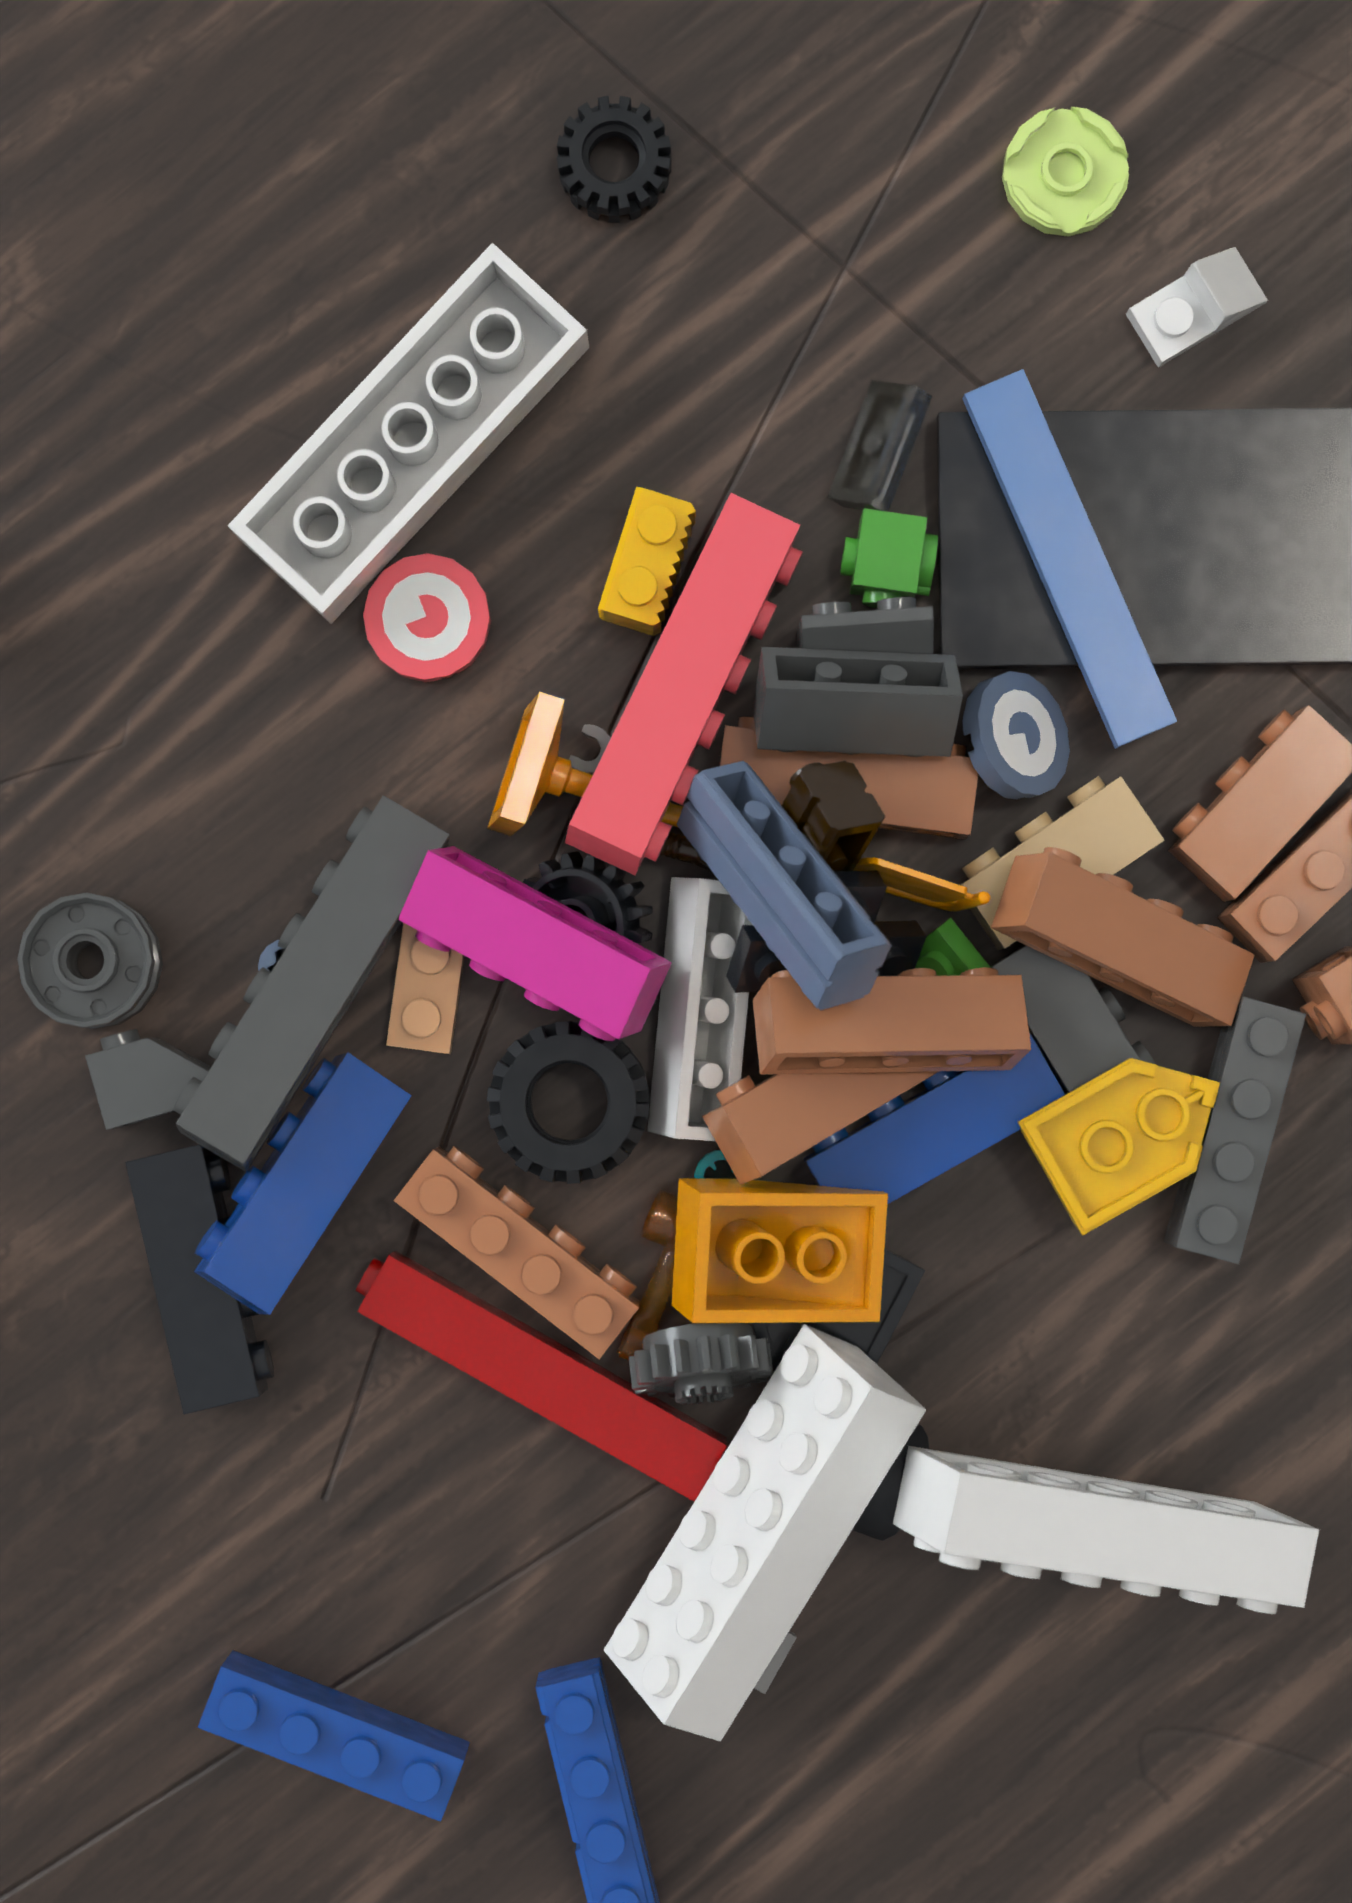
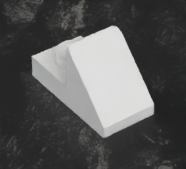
[1126,247,1268,368]

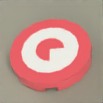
[363,553,491,682]

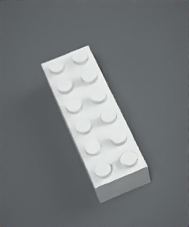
[227,243,589,624]
[604,1324,926,1742]
[893,1446,1319,1614]

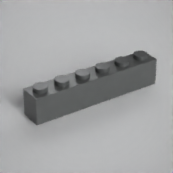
[173,795,450,1172]

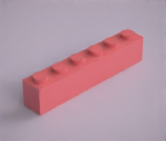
[565,493,803,876]

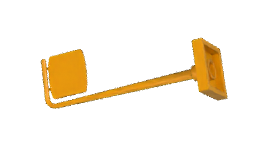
[487,692,990,911]

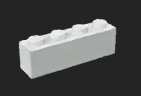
[647,877,753,1141]

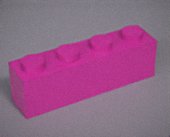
[398,846,672,1041]

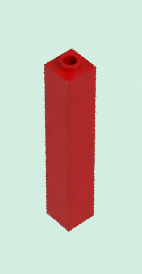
[355,1250,727,1502]

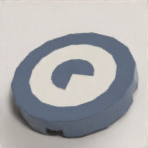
[962,671,1070,800]

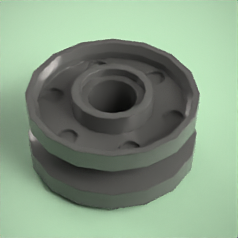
[17,892,163,1029]

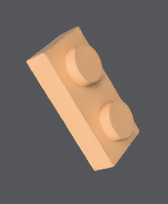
[386,923,465,1054]

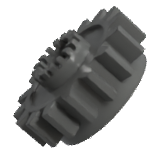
[629,1323,773,1405]

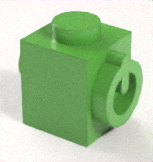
[840,508,938,609]

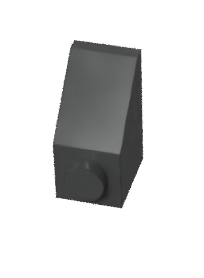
[85,1029,211,1130]

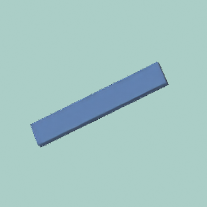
[962,369,1177,749]

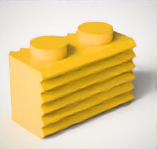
[598,487,696,636]

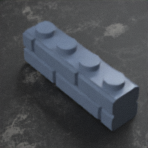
[677,761,891,1010]

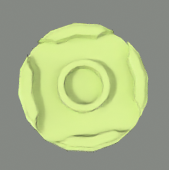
[1002,107,1129,237]

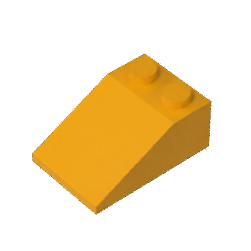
[672,1178,888,1323]

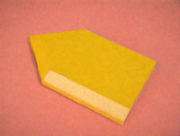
[1017,1058,1220,1236]

